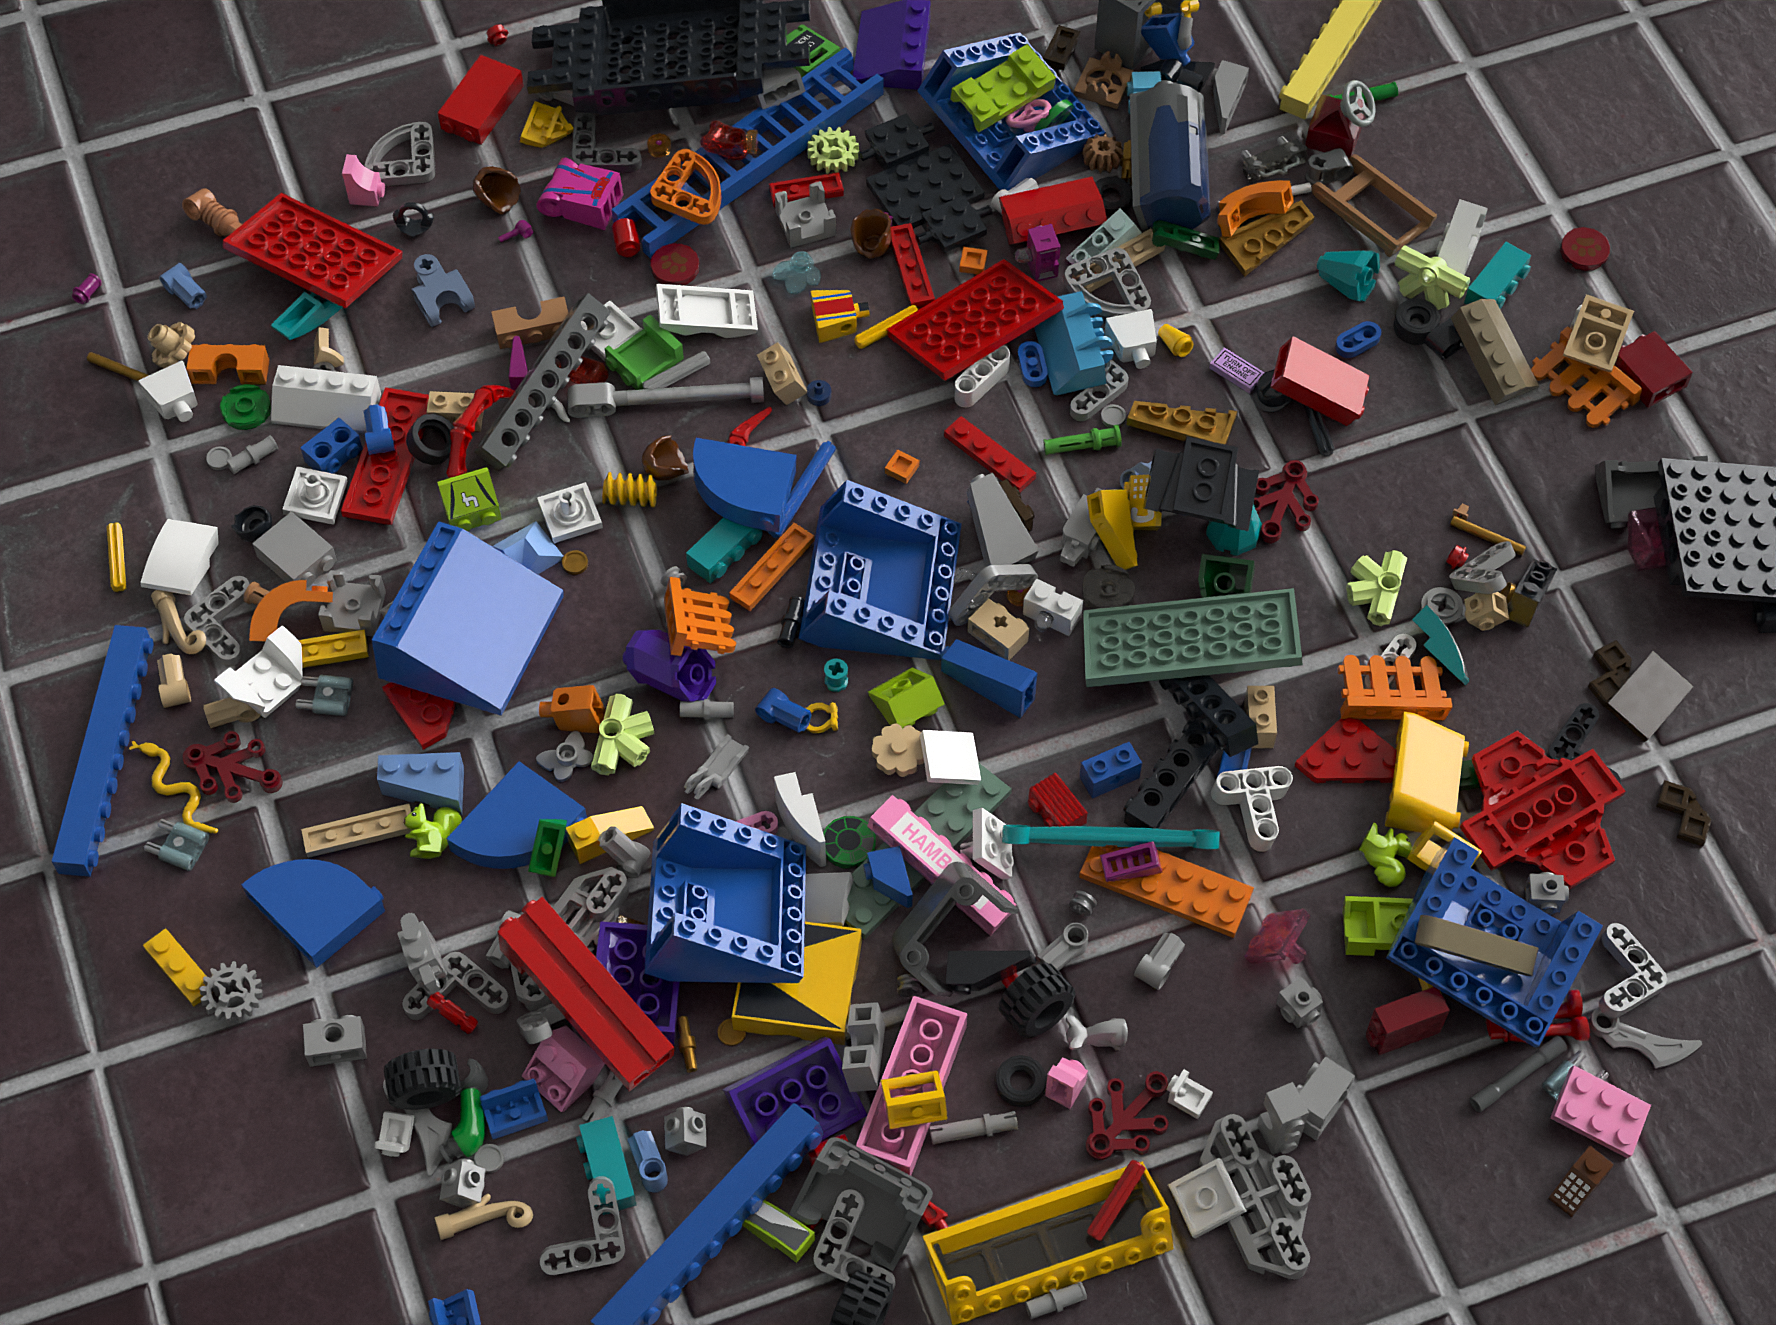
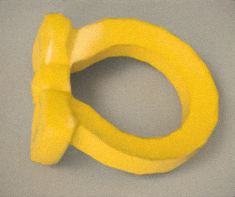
[806,702,838,733]

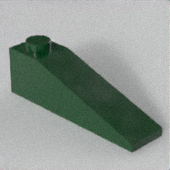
[1198,554,1255,598]

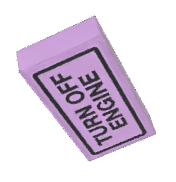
[1209,347,1264,394]

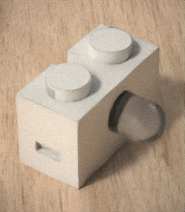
[1023,579,1083,636]

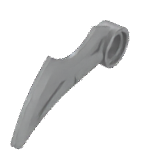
[1588,1007,1702,1069]
[383,1080,452,1177]

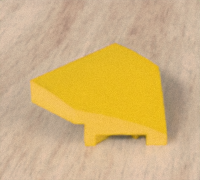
[520,101,574,148]

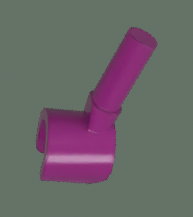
[498,220,534,242]

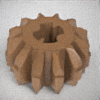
[1083,133,1123,174]

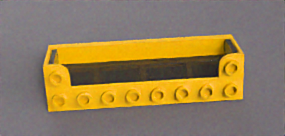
[923,1161,1174,1325]

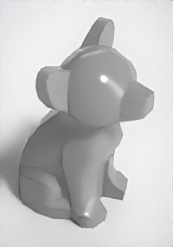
[1066,1016,1128,1050]

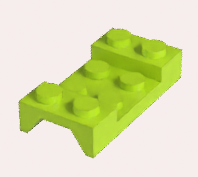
[950,44,1056,132]
[1342,896,1413,956]

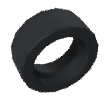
[406,414,454,465]

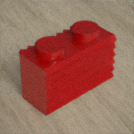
[1028,773,1088,827]

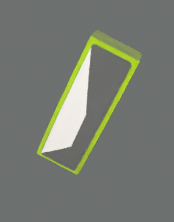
[742,1200,815,1263]

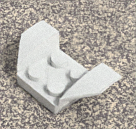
[214,626,303,718]

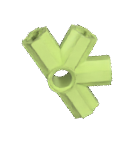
[1394,245,1470,310]
[1346,550,1407,626]
[591,694,654,775]

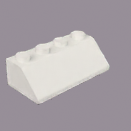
[271,365,381,434]

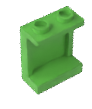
[604,315,684,390]

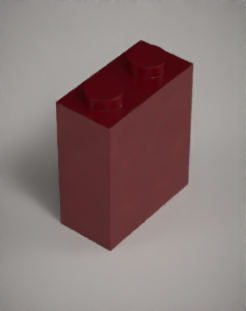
[1614,331,1693,408]
[1366,987,1449,1055]

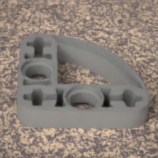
[365,122,435,186]
[1062,248,1151,317]

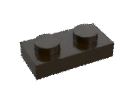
[1043,25,1081,70]
[999,479,1035,532]

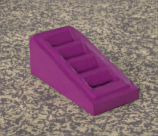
[508,336,528,390]
[1100,841,1162,882]

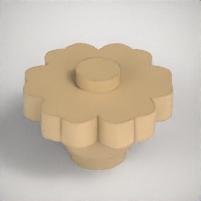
[148,322,195,368]
[872,724,924,777]

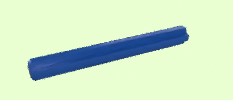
[768,441,836,538]

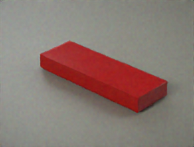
[769,172,844,207]

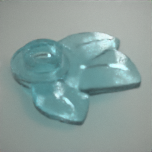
[772,251,821,294]

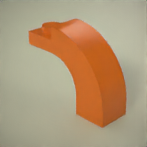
[1217,181,1294,237]
[249,580,333,641]

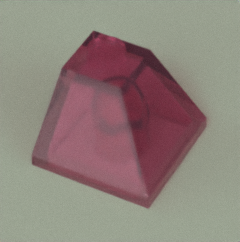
[1628,507,1666,571]

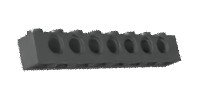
[473,293,611,470]

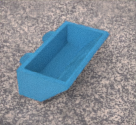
[1034,291,1113,395]

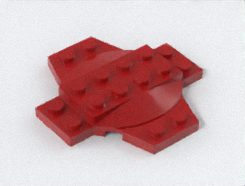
[1459,731,1626,890]

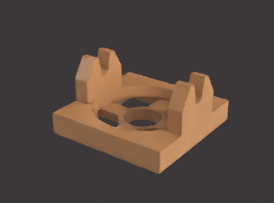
[1073,51,1134,109]

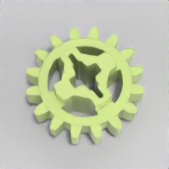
[807,127,859,174]

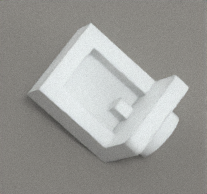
[1167,1070,1213,1119]
[374,1111,415,1156]

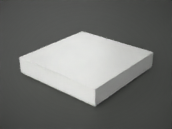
[581,301,642,361]
[920,730,981,785]
[1168,1158,1246,1238]

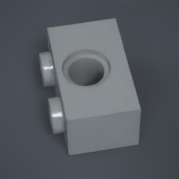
[303,1015,367,1067]

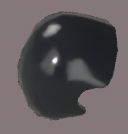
[231,505,272,542]

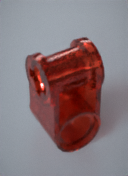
[700,121,748,160]

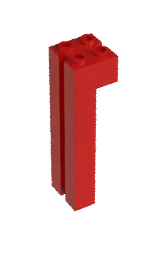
[497,896,674,1092]

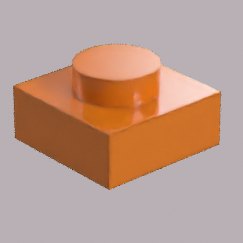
[959,247,988,275]
[885,450,919,484]

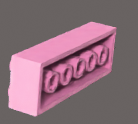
[856,996,967,1176]

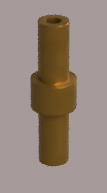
[677,1016,698,1073]

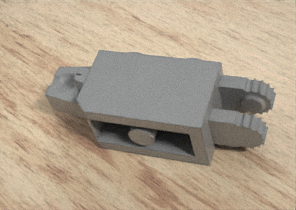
[1060,488,1102,567]
[397,912,447,995]

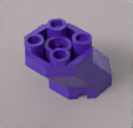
[623,630,716,702]

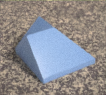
[492,521,563,574]

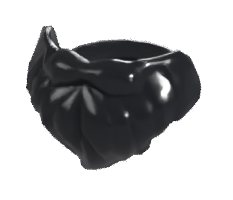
[393,202,434,238]

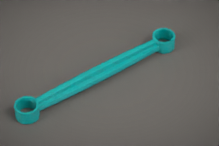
[1002,825,1220,849]

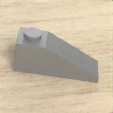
[1211,60,1249,134]

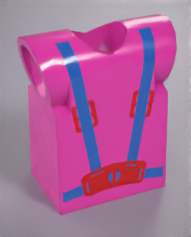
[536,158,624,230]

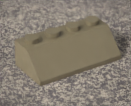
[1451,299,1540,406]

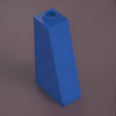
[940,639,1037,718]

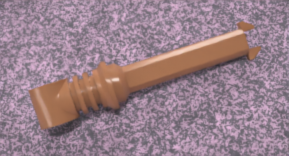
[182,188,242,237]

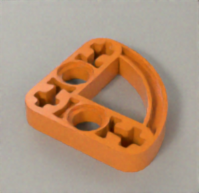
[650,149,721,225]

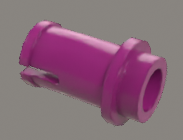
[72,273,102,304]

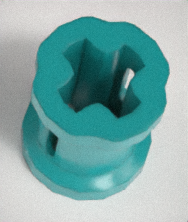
[824,659,848,692]

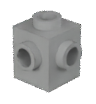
[1525,872,1569,914]
[1276,977,1323,1028]
[664,1107,706,1155]
[439,1159,485,1208]

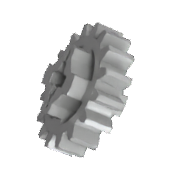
[200,961,263,1023]

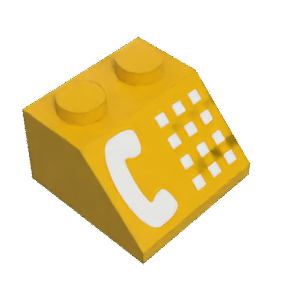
[1124,474,1162,531]

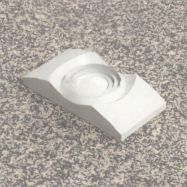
[656,284,758,338]

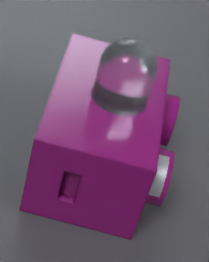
[1014,224,1061,282]

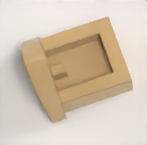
[314,327,344,367]

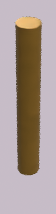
[87,352,149,382]
[1450,516,1526,556]

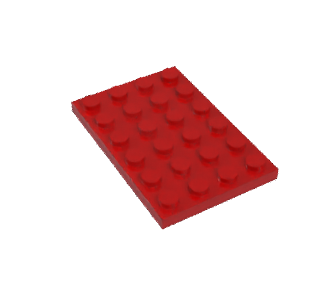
[223,193,402,308]
[886,259,1064,381]

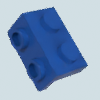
[480,1079,548,1140]
[428,1289,481,1325]

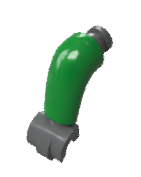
[438,1058,489,1164]

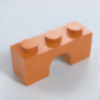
[186,344,270,384]

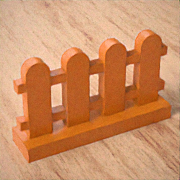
[1531,326,1642,428]
[664,577,736,656]
[1337,655,1453,720]

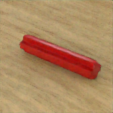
[1087,1160,1146,1241]

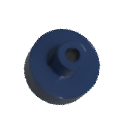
[806,380,832,406]

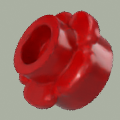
[486,24,509,46]
[1446,544,1469,569]

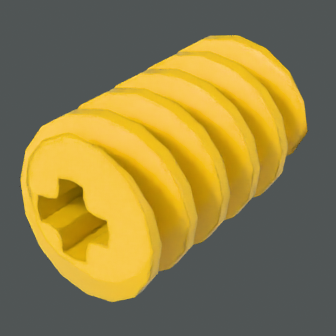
[602,472,657,507]

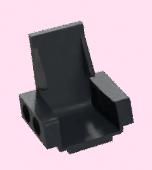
[1143,436,1259,531]

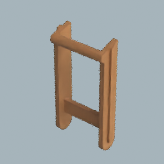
[1311,155,1437,257]

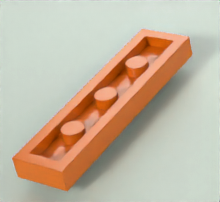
[729,523,814,611]

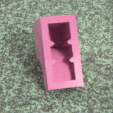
[342,155,385,207]
[1045,1057,1088,1109]

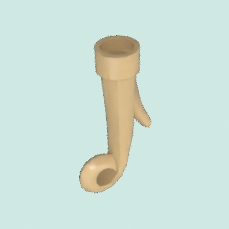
[151,590,206,654]
[435,1194,533,1240]

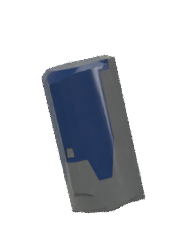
[1130,80,1211,233]

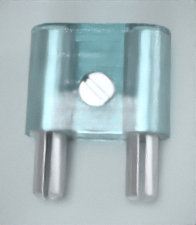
[296,675,353,716]
[144,819,209,871]

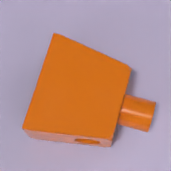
[539,685,606,733]

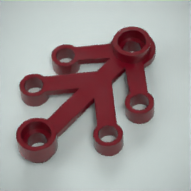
[1253,460,1319,543]
[183,731,283,803]
[1086,1071,1169,1160]

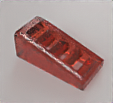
[555,356,609,384]

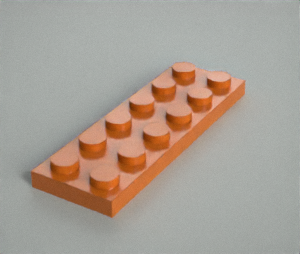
[1079,845,1254,938]

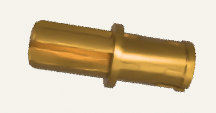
[1120,140,1132,186]

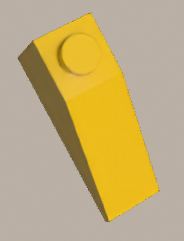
[566,806,654,864]

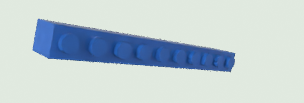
[52,625,154,877]
[591,1103,824,1325]

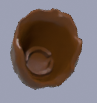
[473,166,521,214]
[850,209,892,259]
[641,435,689,481]

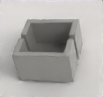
[1296,1056,1355,1141]

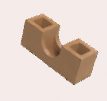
[491,297,568,349]

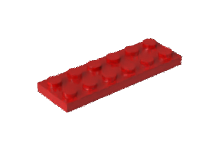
[341,387,429,525]

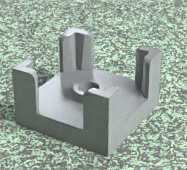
[775,181,836,248]
[318,570,386,636]

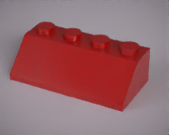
[999,177,1107,245]

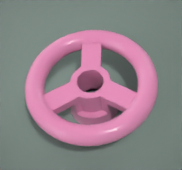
[1006,99,1051,132]

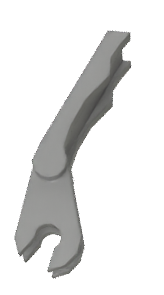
[684,734,749,799]

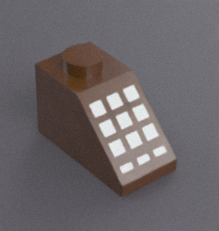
[1548,1146,1614,1217]

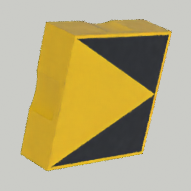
[732,922,862,1045]

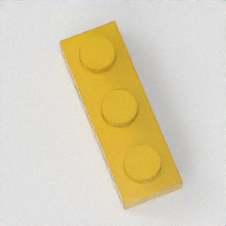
[298,629,369,668]
[143,928,213,1007]

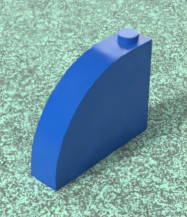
[693,438,797,532]
[446,761,587,869]
[241,859,385,968]

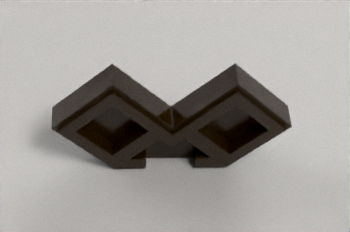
[1588,640,1632,707]
[1656,780,1711,847]

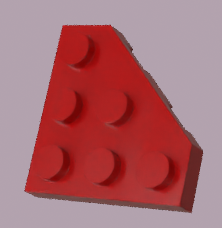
[382,682,457,750]
[1295,718,1397,783]

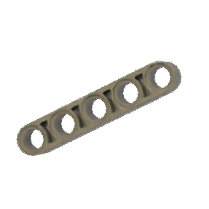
[1414,915,1538,976]

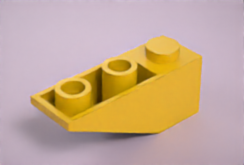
[1087,490,1138,571]

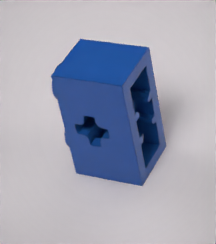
[1080,742,1142,799]

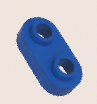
[1335,321,1381,358]
[1018,341,1048,387]

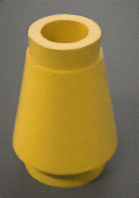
[1158,324,1194,357]

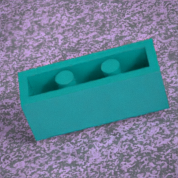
[1464,242,1531,309]
[686,518,763,584]
[576,1116,637,1215]

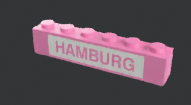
[867,795,1016,936]

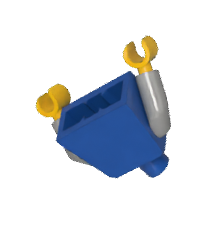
[1141,0,1199,66]

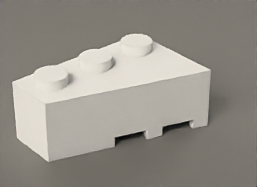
[1430,199,1488,275]

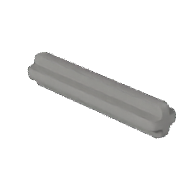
[642,351,710,389]

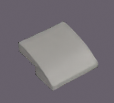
[805,872,854,926]

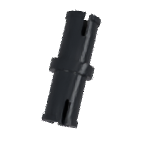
[777,596,805,648]

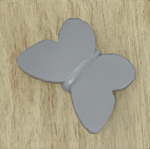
[536,731,593,782]

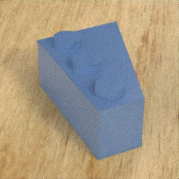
[377,752,464,815]

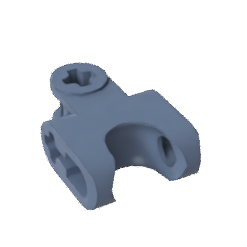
[411,254,475,327]

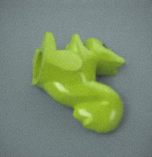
[403,803,462,859]
[1359,823,1412,887]

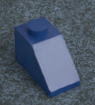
[863,846,913,908]

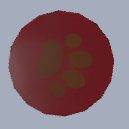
[1560,227,1610,271]
[651,243,699,286]

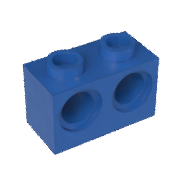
[300,418,363,474]

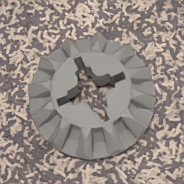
[1421,587,1463,625]

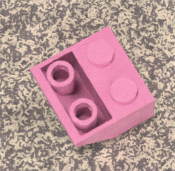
[522,1026,605,1112]

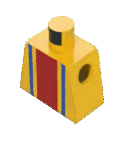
[811,290,870,343]

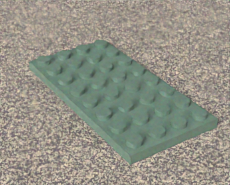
[1083,588,1303,687]

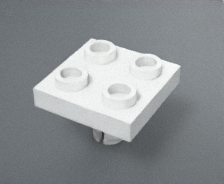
[282,467,348,525]
[537,482,603,543]
[960,808,1014,880]

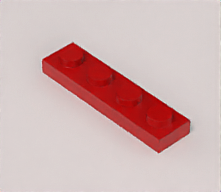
[891,223,935,308]
[944,416,1036,493]

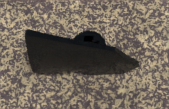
[1140,59,1215,93]

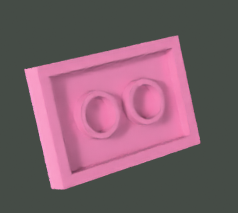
[1550,1065,1651,1158]

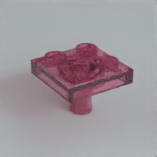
[1244,909,1311,965]

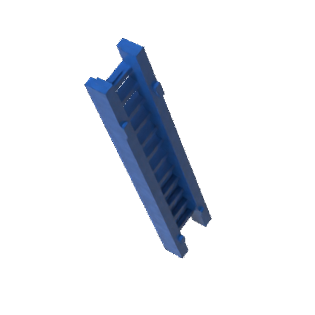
[611,47,883,259]

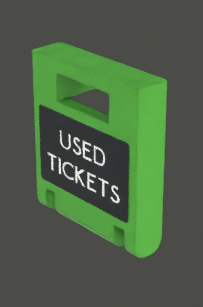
[787,24,840,77]

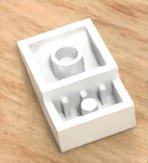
[141,519,219,595]
[774,772,826,867]

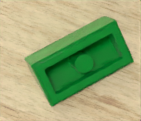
[528,819,567,877]

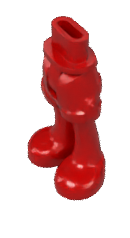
[1486,990,1590,1044]

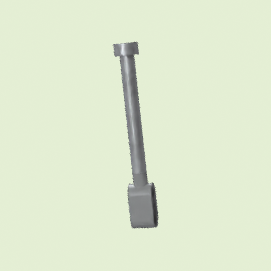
[567,377,764,418]

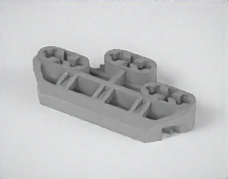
[510,867,629,1011]
[1199,1114,1311,1280]

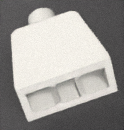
[1105,309,1156,369]
[138,361,198,422]

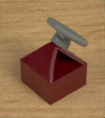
[1305,80,1376,159]

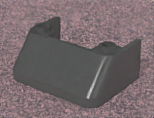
[892,862,1019,997]

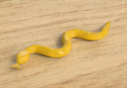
[129,741,218,834]

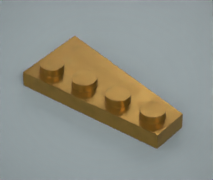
[1219,200,1314,277]
[1126,401,1237,444]

